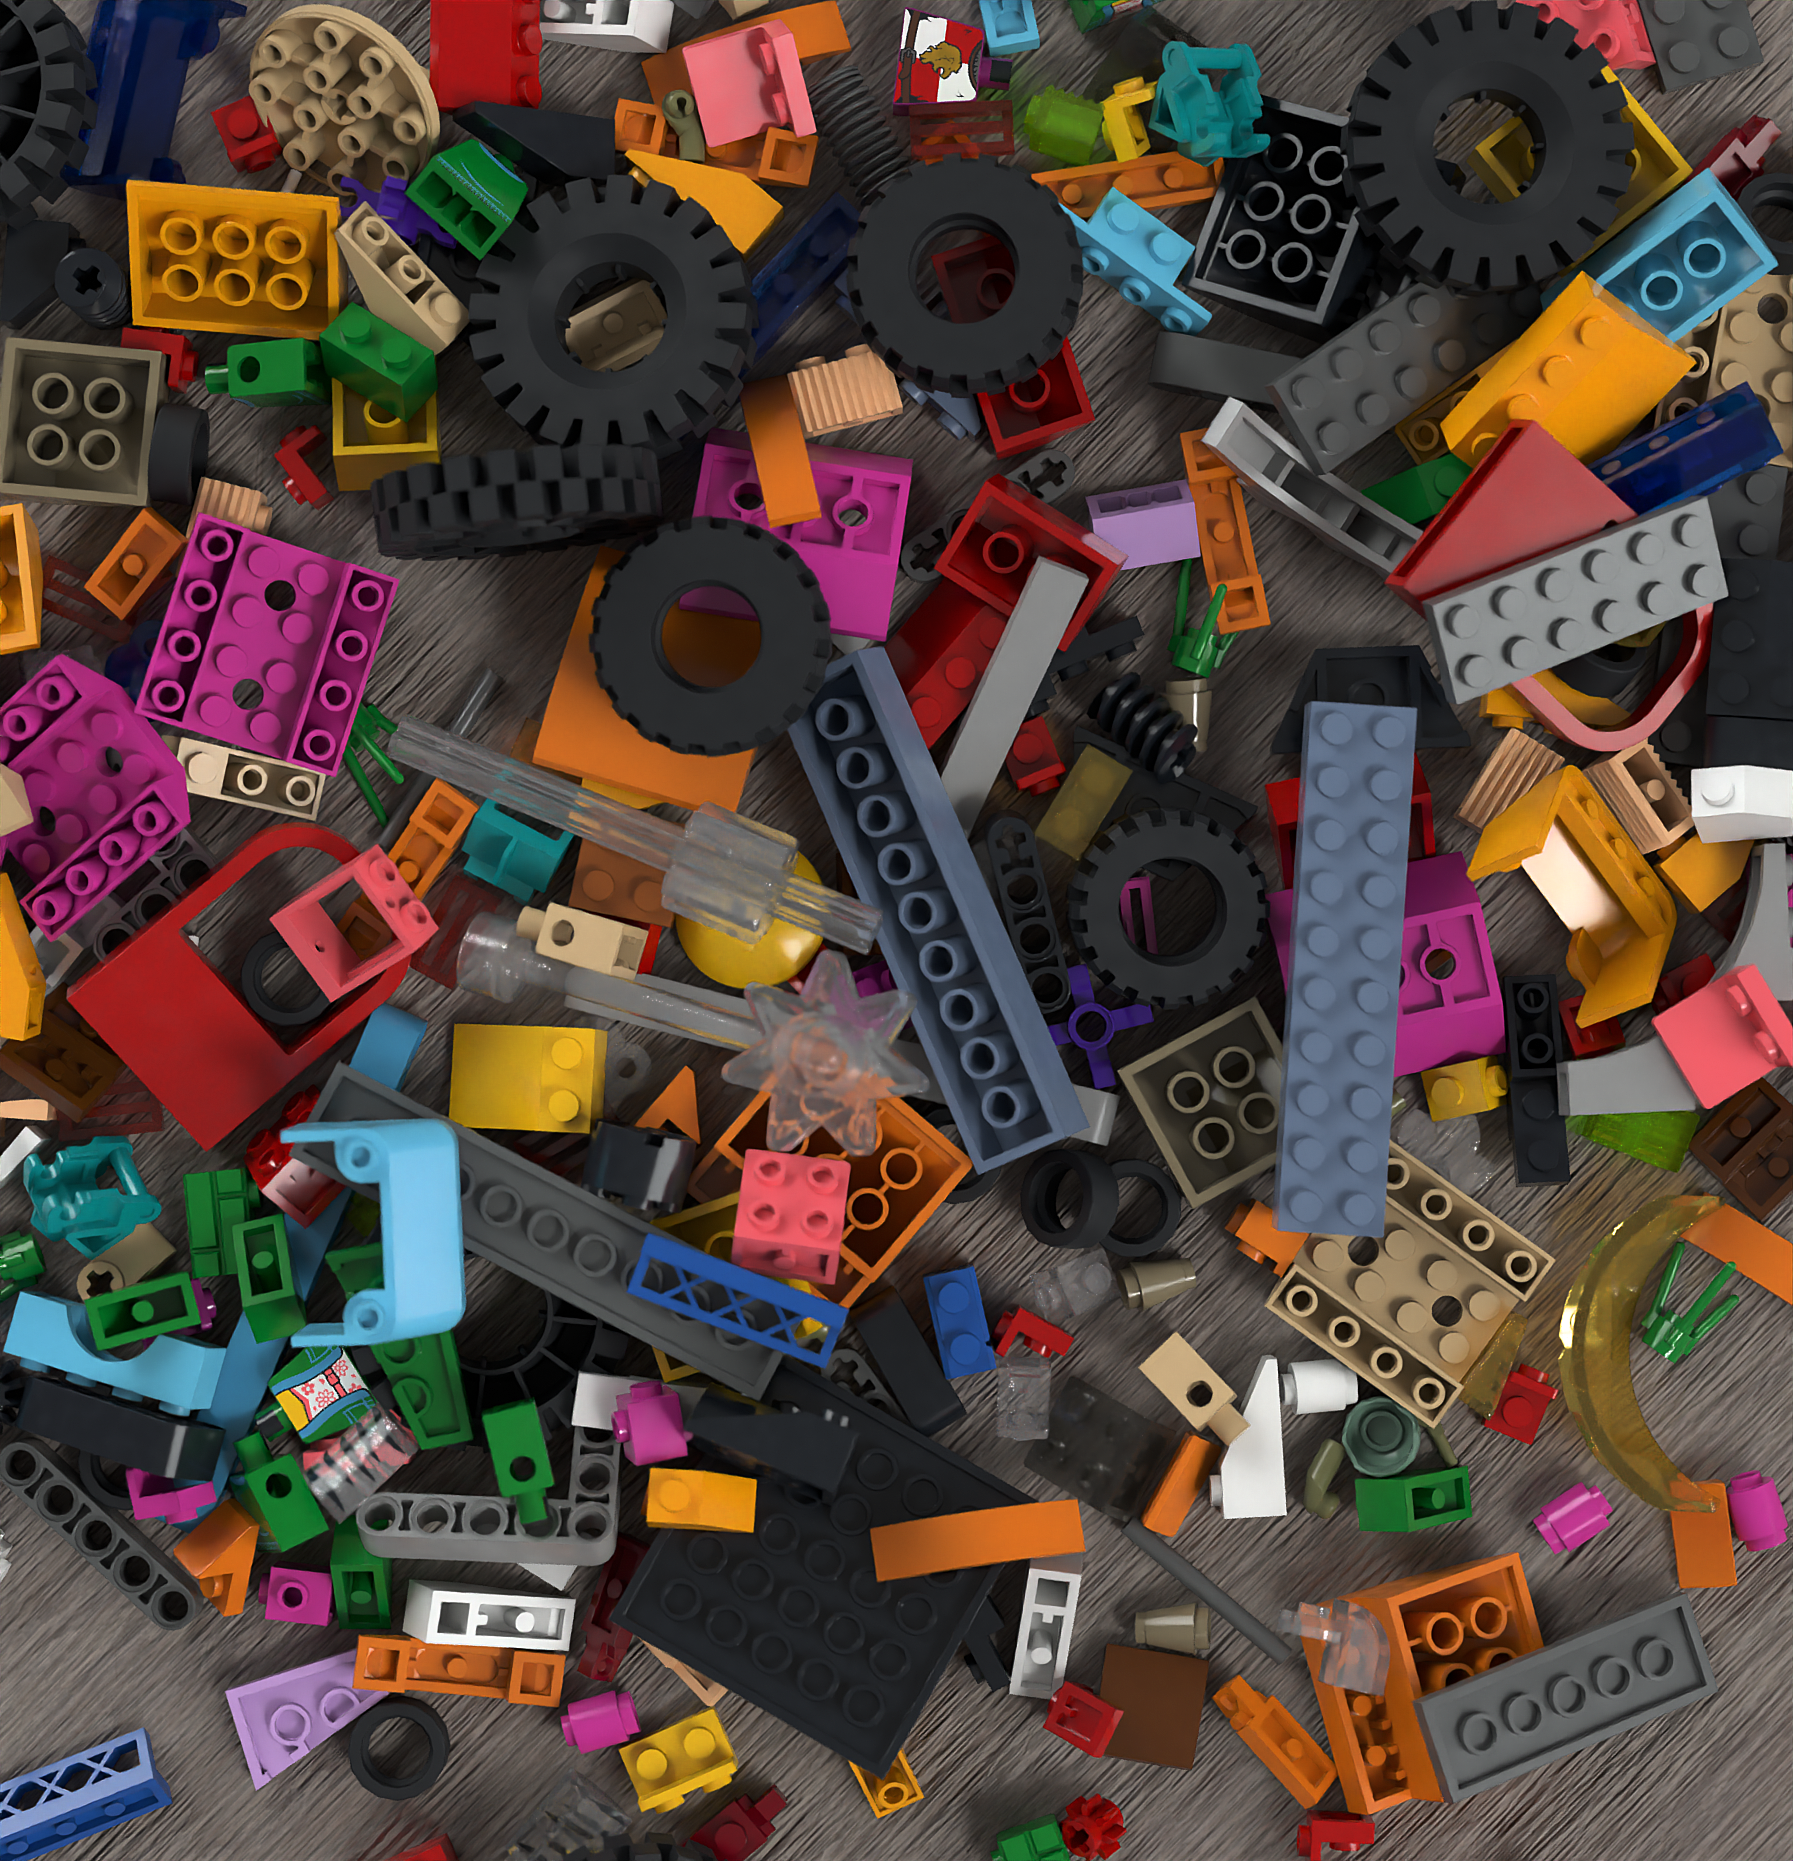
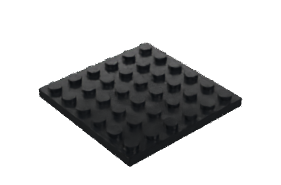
[609,1354,1039,1780]

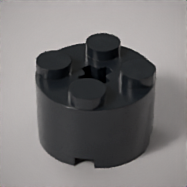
[581,1118,697,1213]

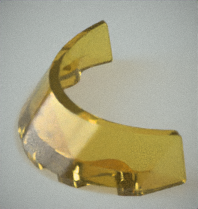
[1559,1195,1725,1513]

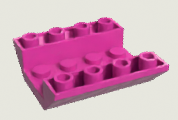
[679,427,913,642]
[134,512,400,778]
[0,654,191,943]
[1265,851,1506,1077]

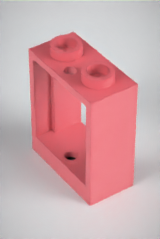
[269,844,440,1002]

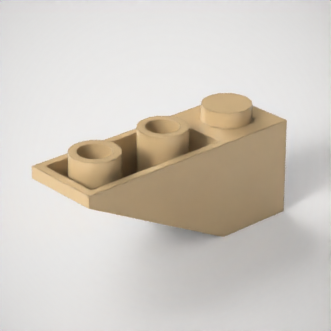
[334,201,470,356]
[162,735,326,821]

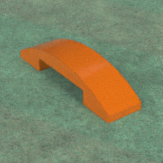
[641,0,851,106]
[614,98,820,189]
[738,374,822,528]
[1179,428,1271,636]
[336,777,481,961]
[1677,1192,1793,1307]
[870,1499,1086,1582]
[352,1634,566,1707]

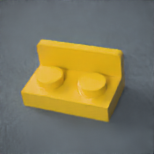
[618,1705,739,1814]

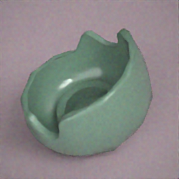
[1342,1395,1421,1478]

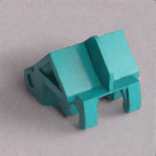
[1148,41,1270,167]
[462,767,589,906]
[23,1136,162,1261]

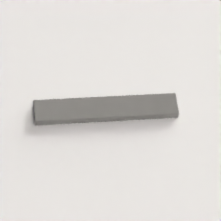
[938,556,1089,839]

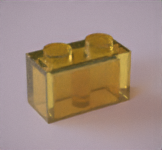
[1033,744,1133,862]

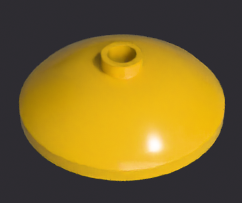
[675,835,828,990]

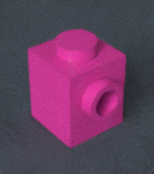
[611,1380,688,1466]
[258,1561,336,1626]

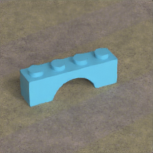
[3,1291,227,1416]

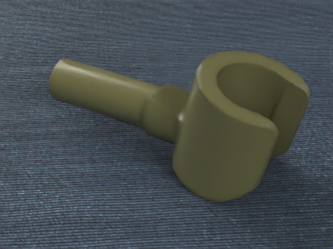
[1414,1415,1458,1467]

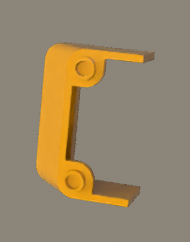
[1466,765,1677,1029]

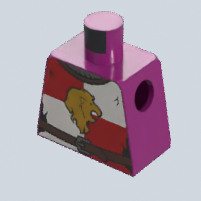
[893,7,1013,116]

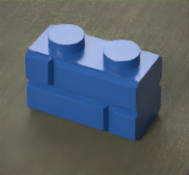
[923,1263,997,1380]

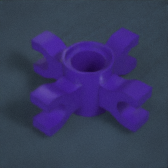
[340,176,457,249]
[1047,964,1154,1089]

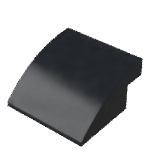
[1182,94,1467,345]

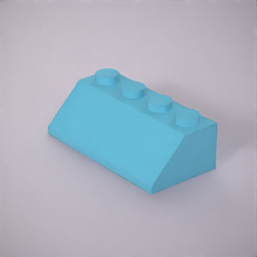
[1540,167,1779,343]

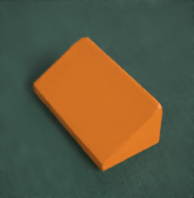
[1140,1430,1221,1537]
[1666,1479,1737,1589]

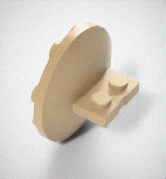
[249,4,440,196]

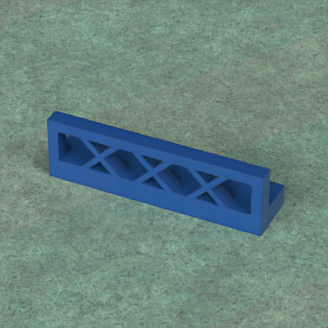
[627,1232,849,1369]
[0,1727,173,1861]

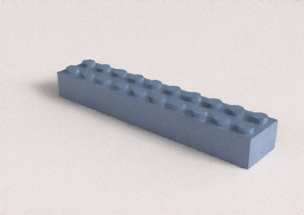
[787,646,1090,1175]
[1272,701,1417,1238]

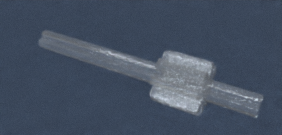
[388,714,884,955]

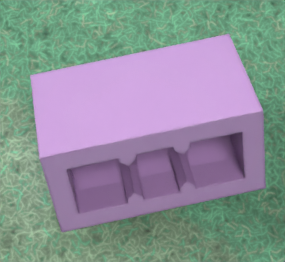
[1085,479,1201,571]

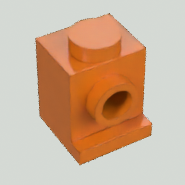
[1224,1198,1309,1278]

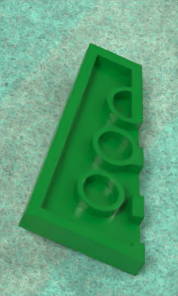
[325,1241,475,1450]

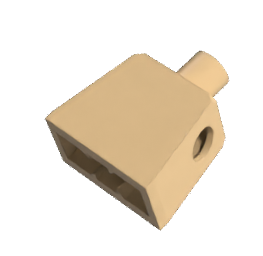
[516,902,649,981]
[1138,1331,1251,1447]

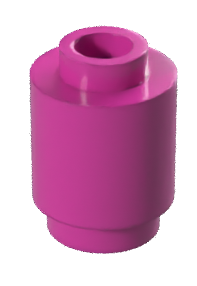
[1726,1470,1788,1552]
[1532,1482,1613,1555]
[561,1690,641,1754]

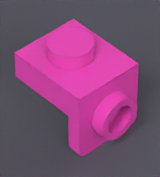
[125,1467,217,1524]

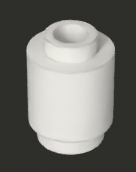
[1279,1358,1358,1415]

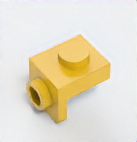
[1100,76,1159,163]
[1420,1055,1508,1122]

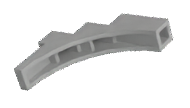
[1201,396,1423,580]
[1556,843,1793,1115]

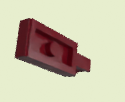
[1673,115,1782,203]
[577,1532,651,1682]
[678,1784,788,1861]

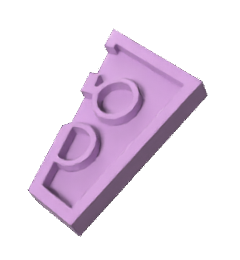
[225,1647,390,1791]

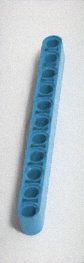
[155,1002,428,1533]

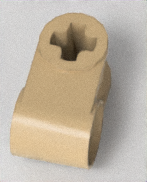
[77,1222,177,1301]

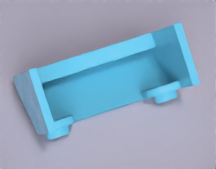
[281,1119,466,1347]

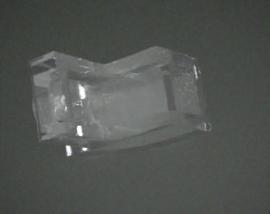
[1277,1598,1390,1696]

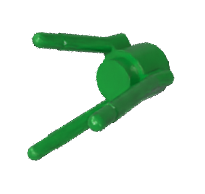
[1166,558,1239,678]
[343,702,432,828]
[0,1230,47,1304]
[1640,1241,1739,1364]

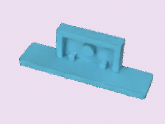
[1059,187,1212,336]

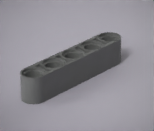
[1148,332,1396,434]
[0,1437,204,1631]

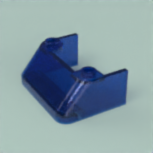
[59,0,247,202]

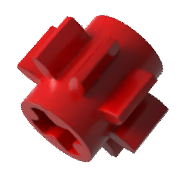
[1059,1793,1127,1861]

